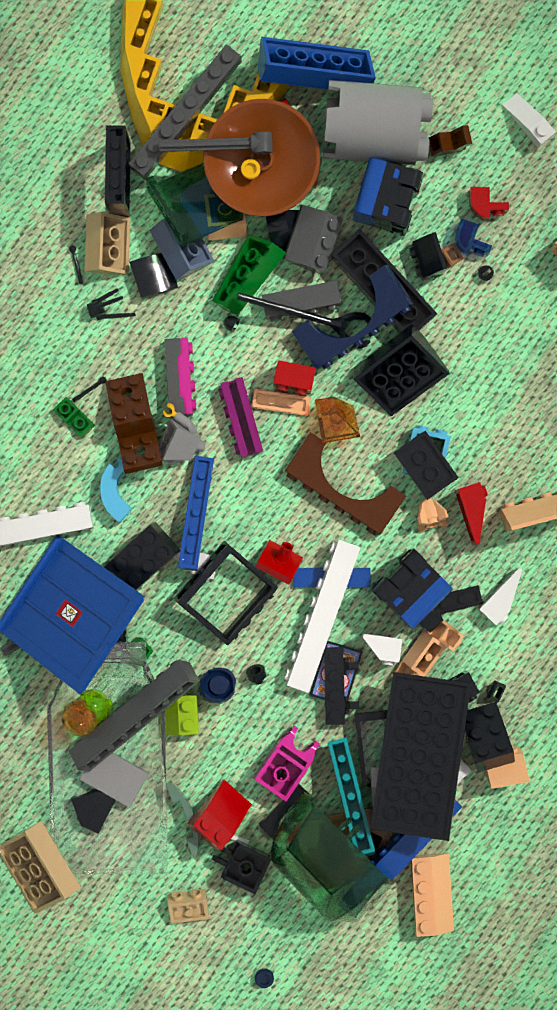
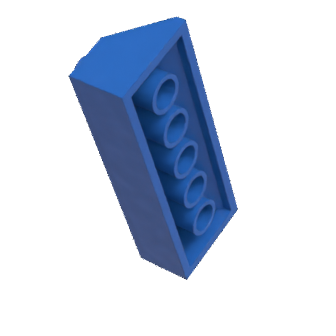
[258,37,376,89]

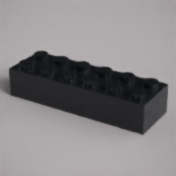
[331,229,438,333]

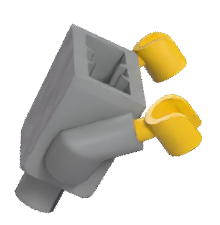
[159,403,205,465]

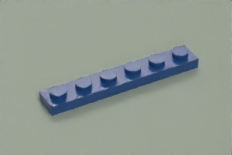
[178,456,214,571]

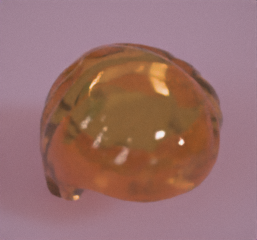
[62,698,97,736]

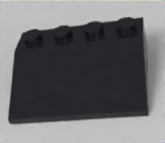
[353,324,450,416]

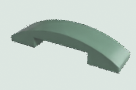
[166,781,199,857]

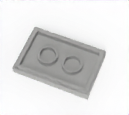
[80,753,149,808]

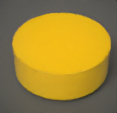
[241,159,260,180]

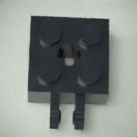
[212,840,273,894]

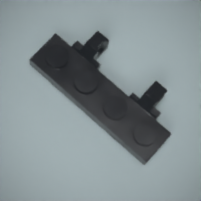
[324,647,360,725]

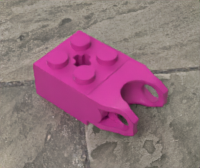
[252,725,320,801]

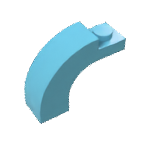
[100,457,133,523]

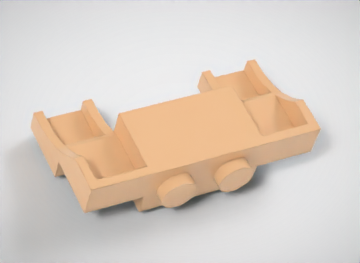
[391,620,464,677]

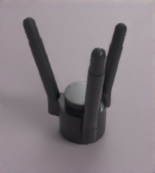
[87,288,136,320]

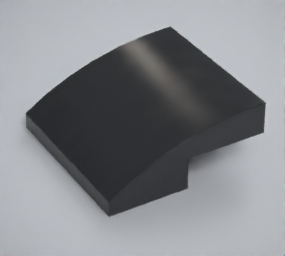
[129,253,178,299]

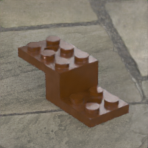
[105,373,163,474]

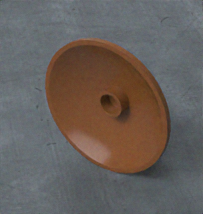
[204,99,322,217]

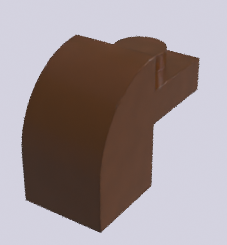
[429,125,472,157]

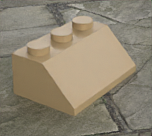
[84,212,130,275]

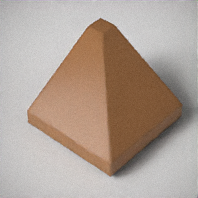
[442,243,464,270]

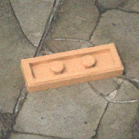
[251,389,311,416]

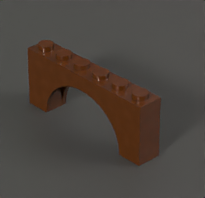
[285,432,406,536]

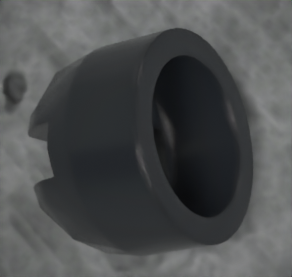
[478,265,494,281]
[224,316,240,332]

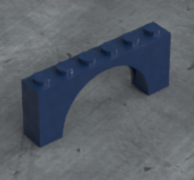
[292,265,414,370]

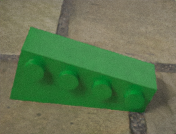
[212,234,286,315]

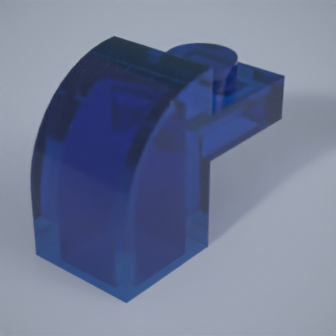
[455,218,492,257]

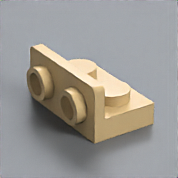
[168,889,209,924]

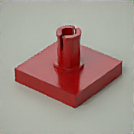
[255,540,303,585]

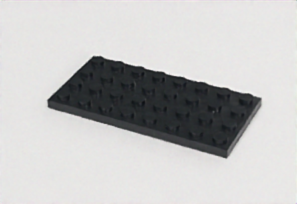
[370,672,471,841]

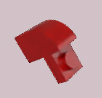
[469,187,509,221]

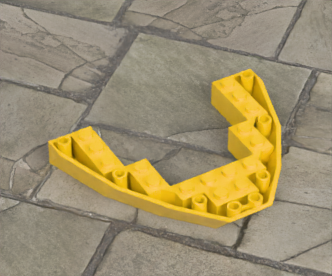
[120,0,291,173]

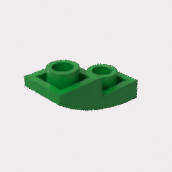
[53,397,95,439]

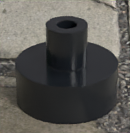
[246,664,267,685]

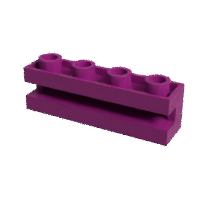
[218,377,263,458]

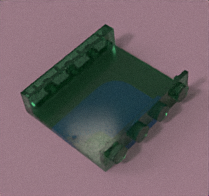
[146,163,243,246]

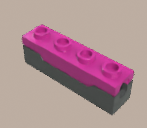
[165,337,197,417]

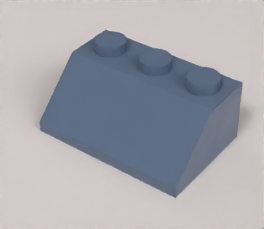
[149,212,215,280]

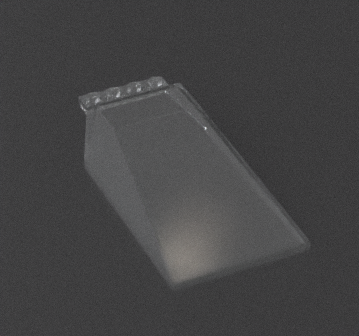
[47,642,168,874]

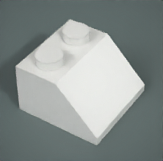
[362,633,402,665]

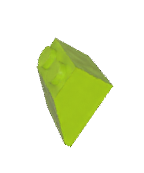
[160,694,199,735]

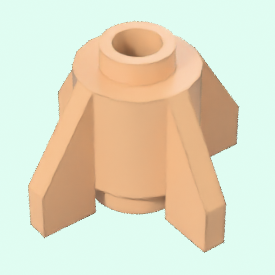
[417,498,448,533]

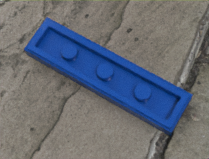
[294,568,370,587]

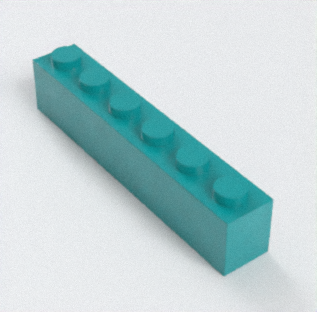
[328,738,375,859]

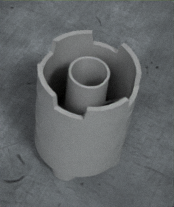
[323,80,433,166]

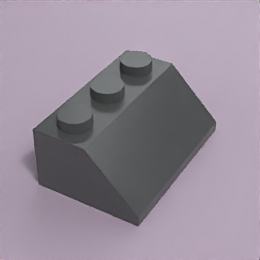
[283,205,343,273]

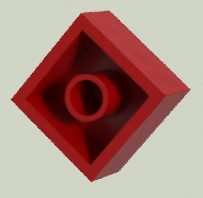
[273,360,316,396]

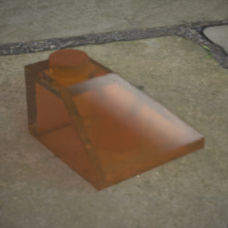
[315,397,360,443]

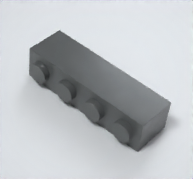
[262,280,341,322]

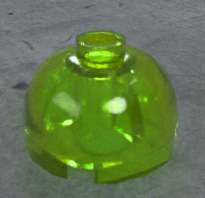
[80,689,113,729]

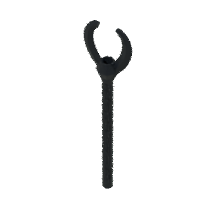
[236,292,371,349]

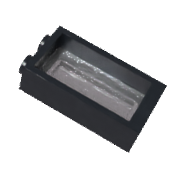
[354,710,388,787]

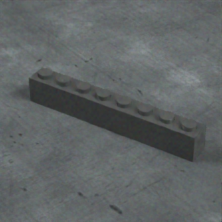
[129,44,242,180]
[69,660,200,772]

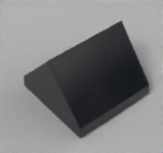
[419,607,444,633]

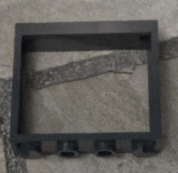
[105,125,131,217]
[173,540,278,646]

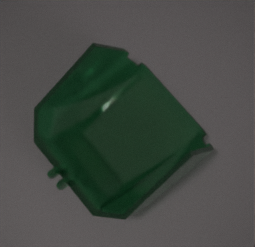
[271,792,397,922]

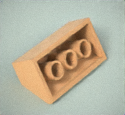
[411,853,454,937]

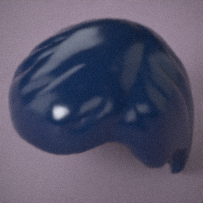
[198,667,236,704]

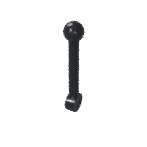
[69,245,84,284]
[72,376,107,403]

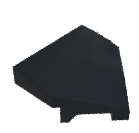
[71,789,116,834]

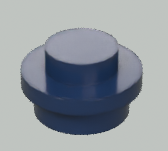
[255,968,274,988]

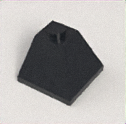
[265,210,299,251]

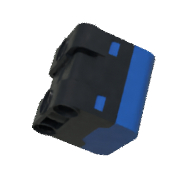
[352,158,423,236]
[370,548,453,629]

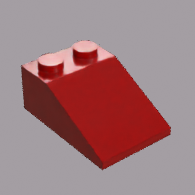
[455,482,488,545]
[187,779,252,850]

